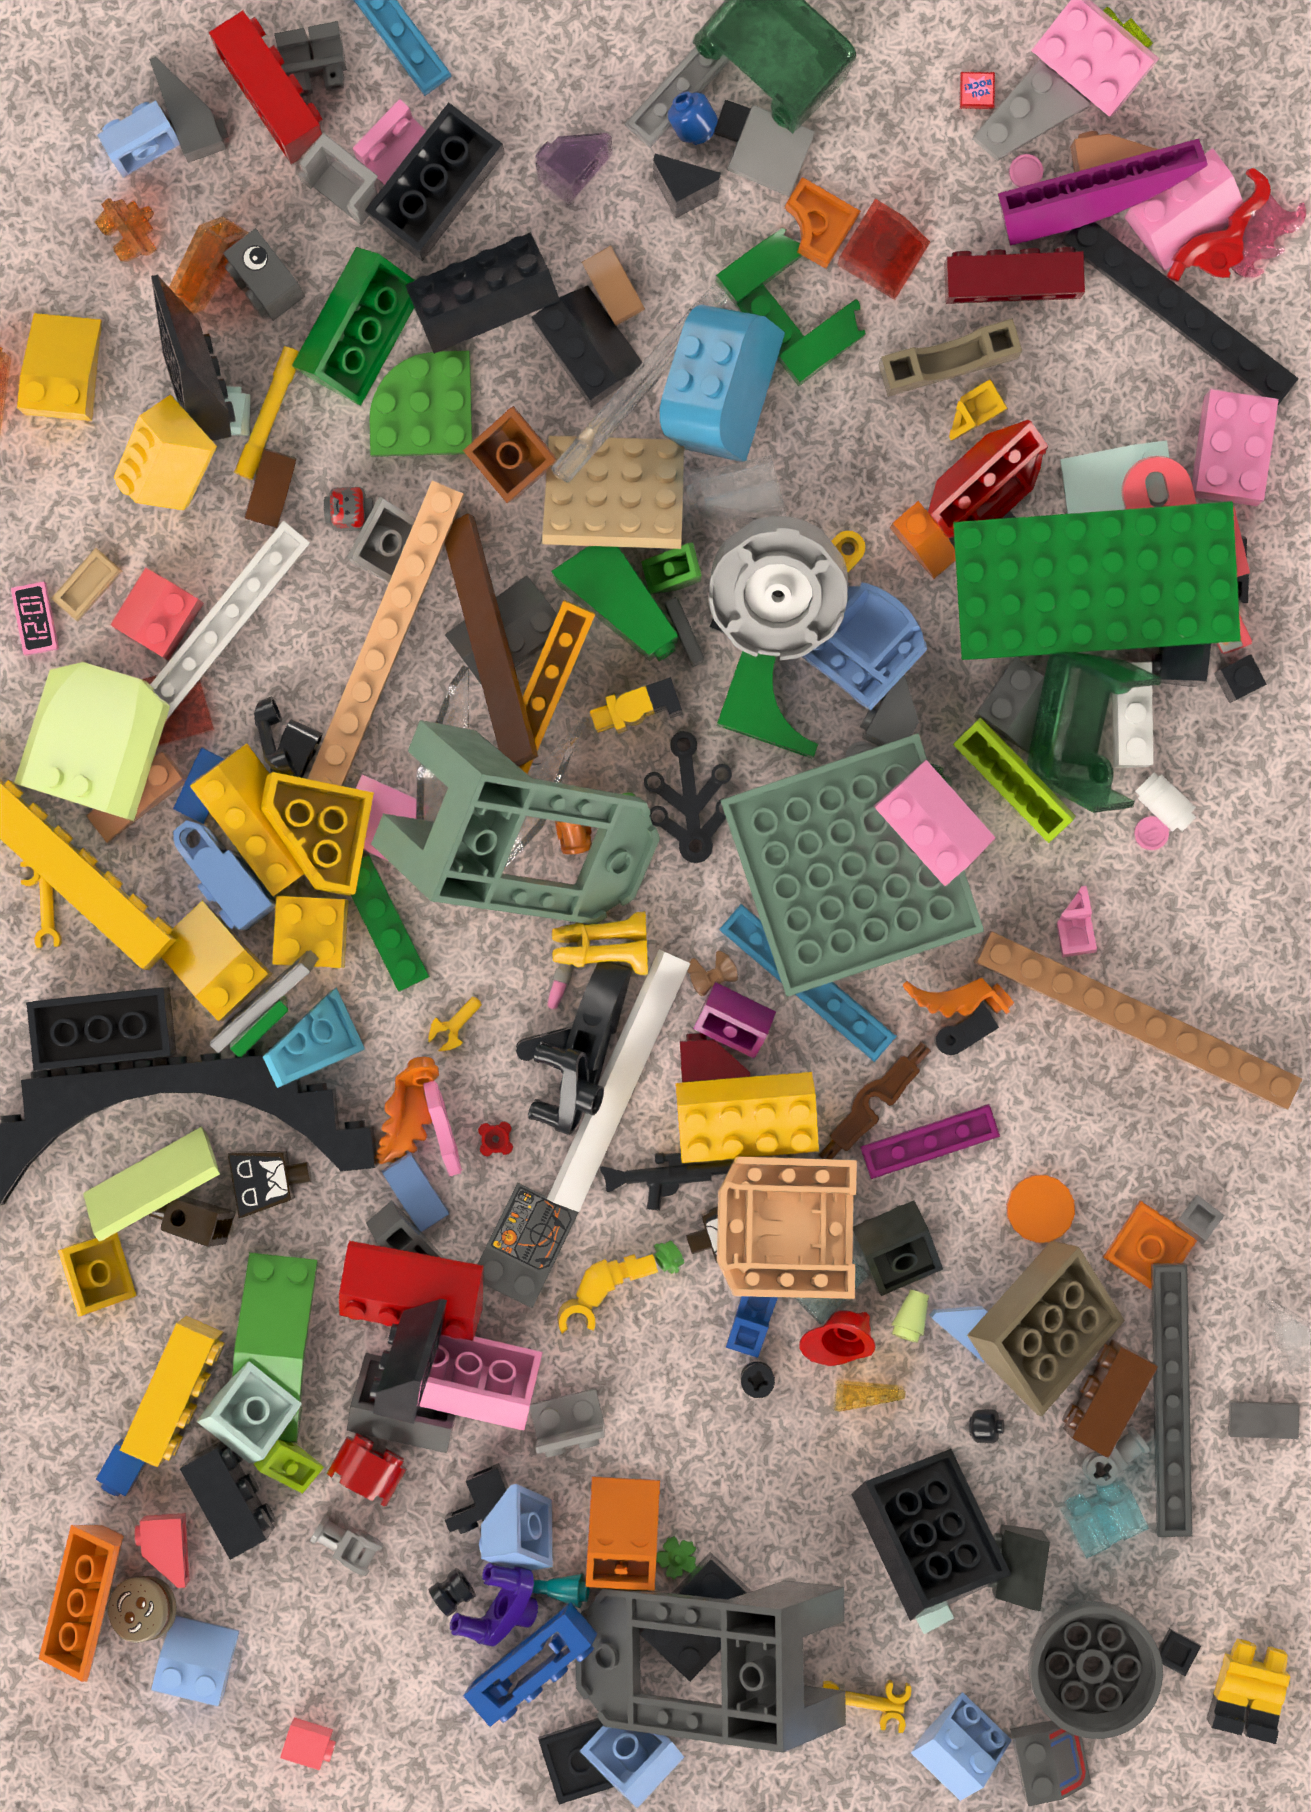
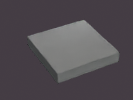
[727,105,815,197]

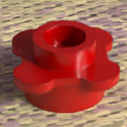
[478,1121,513,1157]

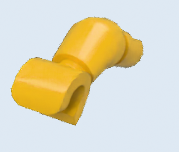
[557,1254,658,1334]

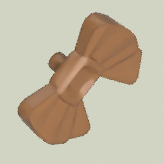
[687,951,738,996]

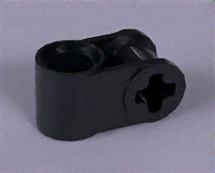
[270,719,323,778]

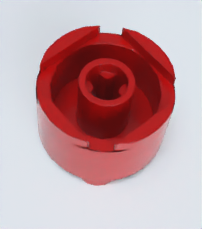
[327,1433,407,1506]

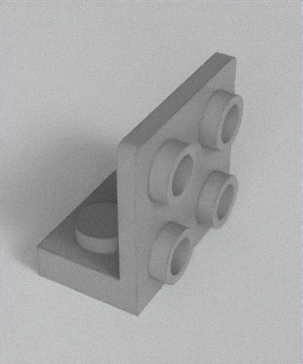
[530,1388,605,1457]

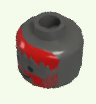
[324,487,374,532]

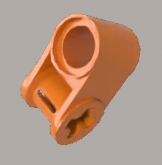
[555,821,592,855]

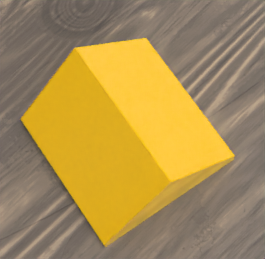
[58,1232,137,1317]

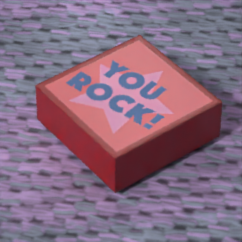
[959,72,995,109]

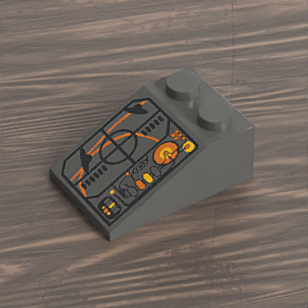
[478,1183,579,1308]

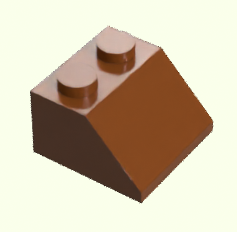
[463,406,558,503]

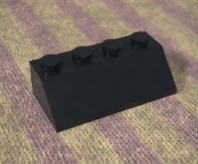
[365,102,505,261]

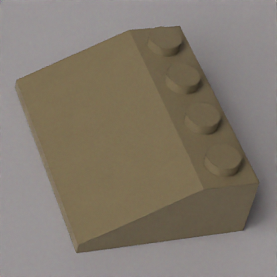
[967,1240,1125,1416]

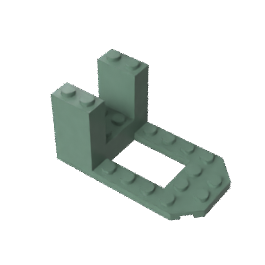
[371,720,660,924]

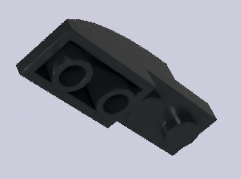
[559,961,633,1091]

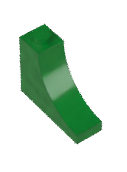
[716,651,818,759]

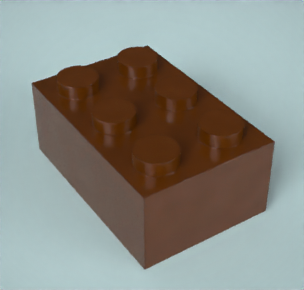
[1062,1339,1158,1458]

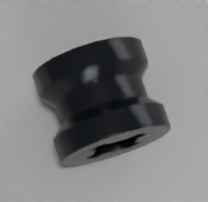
[740,1361,775,1398]

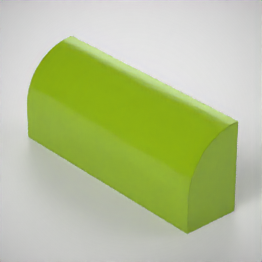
[953,717,1076,843]

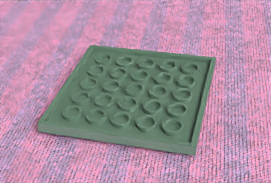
[720,733,984,997]

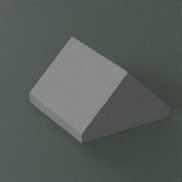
[347,497,416,583]

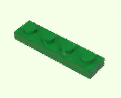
[351,855,430,992]

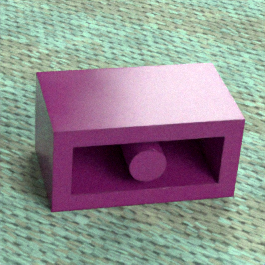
[693,982,776,1059]

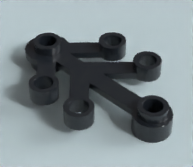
[644,731,732,863]

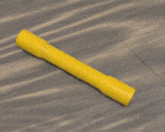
[234,346,299,480]

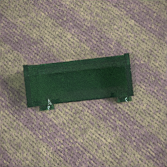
[1027,652,1161,813]

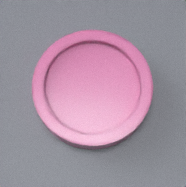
[1009,154,1043,187]
[1134,816,1169,850]

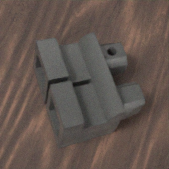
[274,21,347,97]

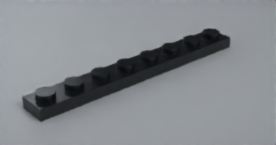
[1062,222,1299,405]

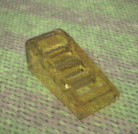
[833,1380,906,1412]

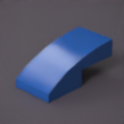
[726,1296,778,1358]

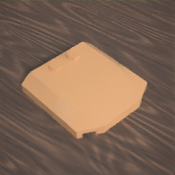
[717,1157,857,1299]

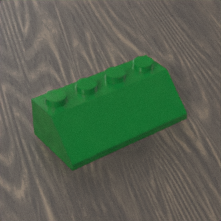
[292,247,415,406]

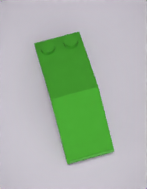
[232,1252,318,1443]

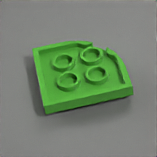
[369,351,473,457]

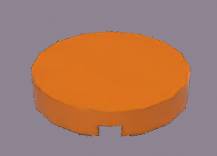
[1006,1174,1075,1243]

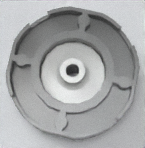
[709,516,848,660]

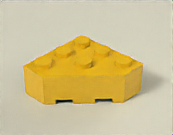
[260,772,374,896]

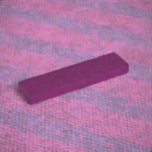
[860,1104,1000,1179]

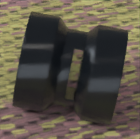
[428,1568,476,1617]

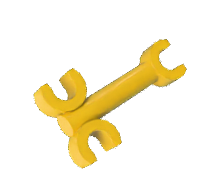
[20,861,62,948]
[822,1680,912,1733]

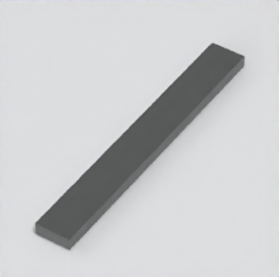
[1151,1263,1192,1537]

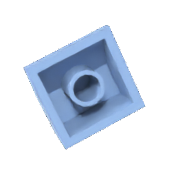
[97,100,180,178]
[479,1484,553,1570]
[151,1615,239,1706]
[580,1725,684,1808]

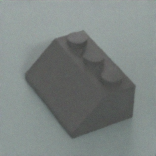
[445,575,557,686]
[347,1353,456,1453]

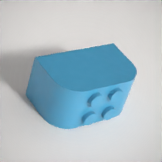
[660,305,785,463]

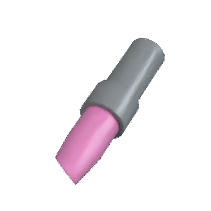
[547,945,573,1009]

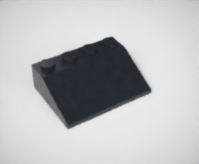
[151,274,236,441]
[851,1449,1011,1621]

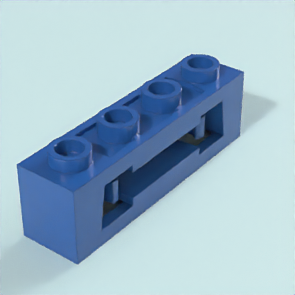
[463,1602,598,1727]

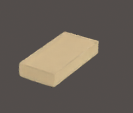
[51,548,123,622]

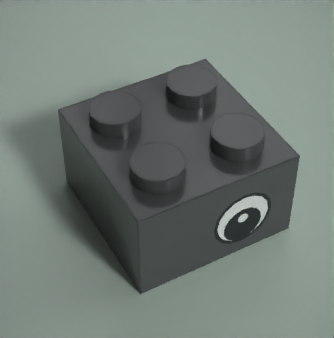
[223,228,305,321]

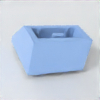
[911,1692,1012,1801]

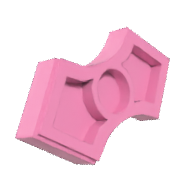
[423,1081,462,1177]

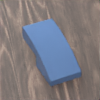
[382,1152,449,1232]

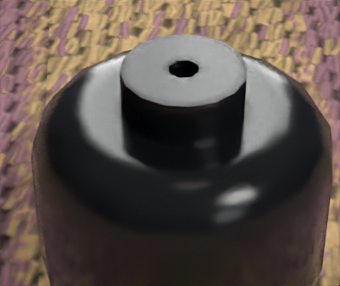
[969,1409,1004,1444]

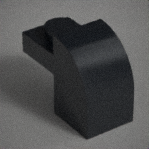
[445,1463,509,1534]

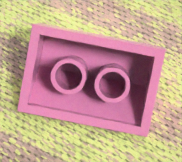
[1124,148,1244,271]
[874,760,995,886]

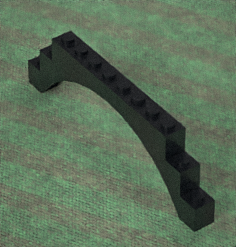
[0,1047,377,1206]

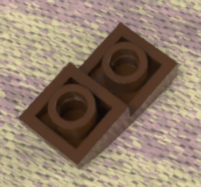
[244,448,297,528]

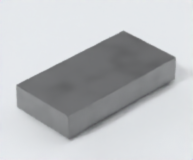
[1228,1401,1300,1439]

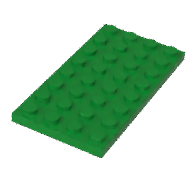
[953,501,1241,661]

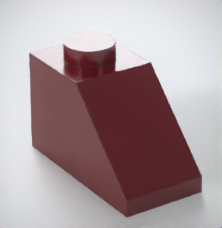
[680,1033,750,1083]

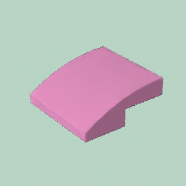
[356,775,428,861]

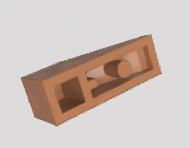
[1070,131,1158,172]
[86,752,186,843]

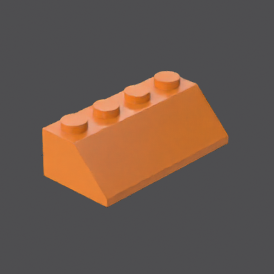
[39,1525,124,1682]

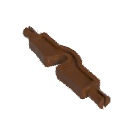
[818,1041,931,1159]

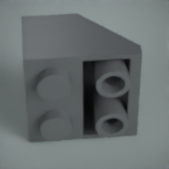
[860,675,919,746]

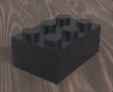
[180,1441,276,1560]
[640,1552,752,1682]

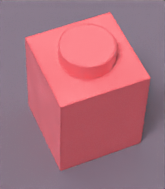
[280,1717,336,1770]

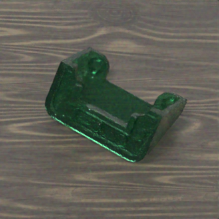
[693,0,856,134]

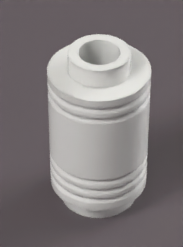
[1135,772,1196,832]

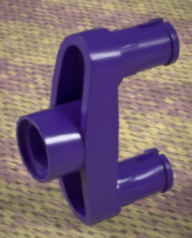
[450,1562,538,1647]

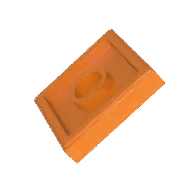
[1103,1201,1197,1290]

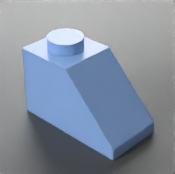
[929,1306,988,1363]

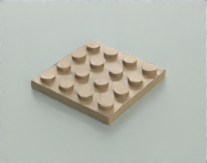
[542,436,684,549]

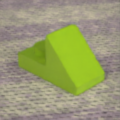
[253,1439,324,1494]

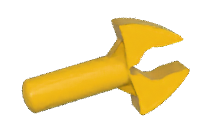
[428,997,482,1052]

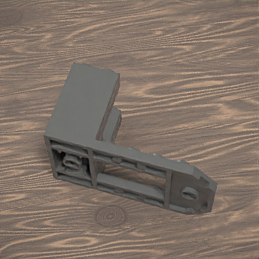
[575,1580,846,1753]

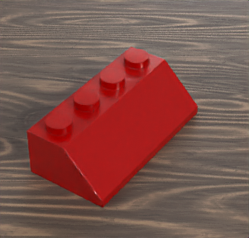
[209,10,323,165]
[339,1240,484,1341]

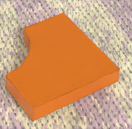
[784,177,861,269]

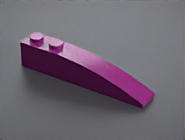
[998,138,1208,246]

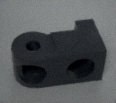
[934,1001,999,1055]

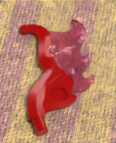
[1167,168,1306,282]

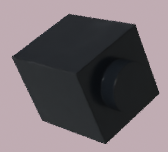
[1214,654,1267,703]

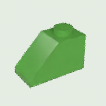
[641,542,702,594]

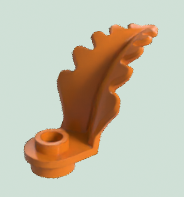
[903,978,1014,1018]
[375,1057,439,1164]

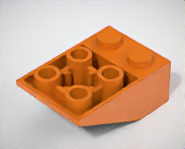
[586,1476,660,1591]

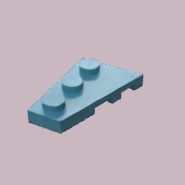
[263,987,365,1088]

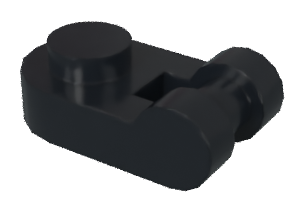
[516,1027,572,1061]

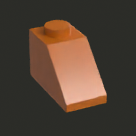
[890,501,956,579]

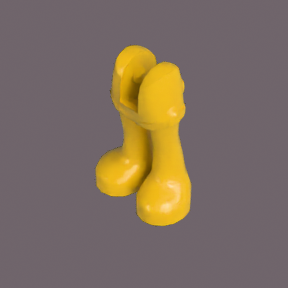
[552,911,648,975]

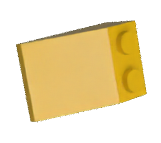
[17,313,102,421]
[162,900,273,1022]

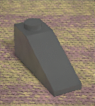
[149,57,229,163]
[366,1200,444,1258]

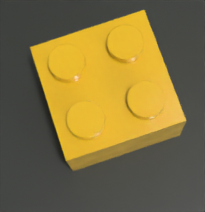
[272,896,349,968]

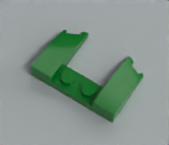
[716,228,866,387]

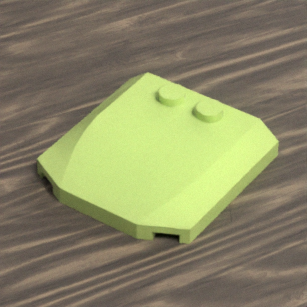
[14,662,170,821]

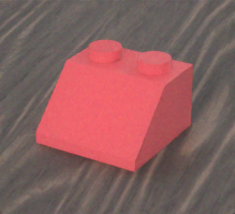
[110,568,204,661]

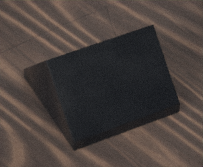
[653,153,721,218]

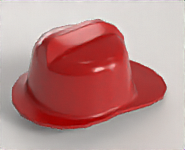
[799,1310,876,1366]

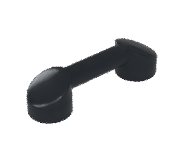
[254,696,295,775]

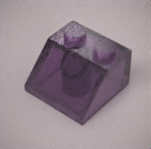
[535,133,613,205]

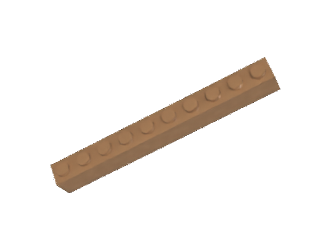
[973,931,1302,1110]

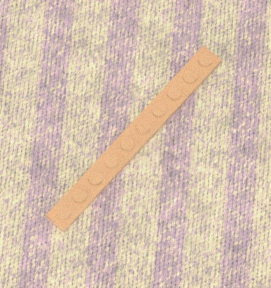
[308,481,464,786]

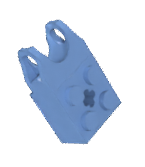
[173,820,276,931]

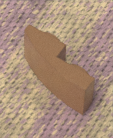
[581,245,645,326]

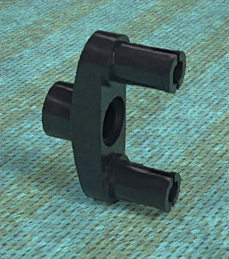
[528,1041,604,1135]

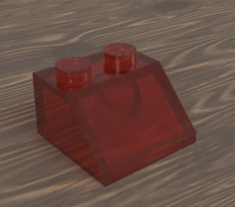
[837,199,930,300]

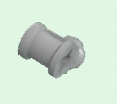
[1082,1426,1150,1486]
[310,1514,384,1576]

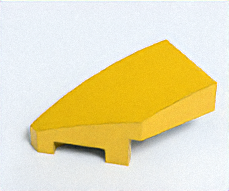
[949,379,1008,441]

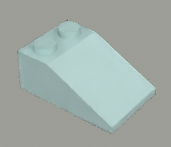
[1060,440,1169,514]

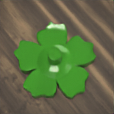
[656,1536,696,1579]

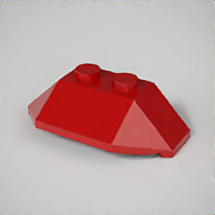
[928,420,1048,538]

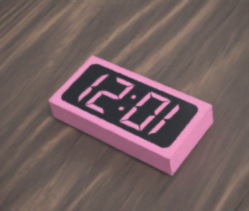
[11,582,59,656]

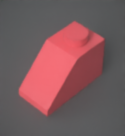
[135,1513,190,1588]

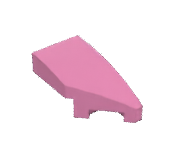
[1057,886,1097,958]

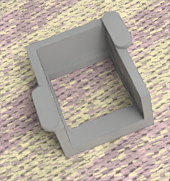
[298,133,378,225]

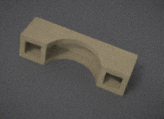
[878,318,1022,397]

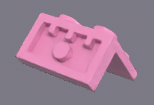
[353,99,426,185]

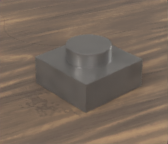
[1175,1195,1225,1245]

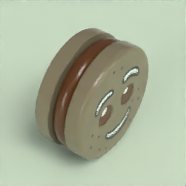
[108,1576,177,1643]

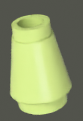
[891,1289,929,1343]

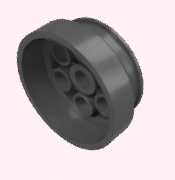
[1028,1601,1163,1739]

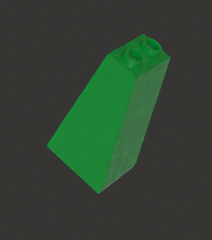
[551,546,678,662]

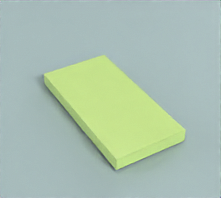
[83,1126,220,1242]

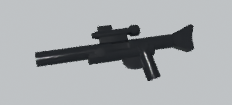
[600,1153,734,1211]

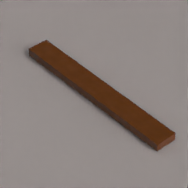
[444,513,539,766]

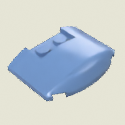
[802,582,927,710]

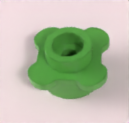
[654,1241,684,1274]

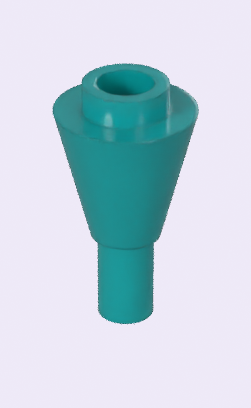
[532,1574,590,1608]

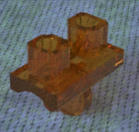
[95,198,157,262]

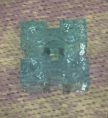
[1060,1480,1149,1559]

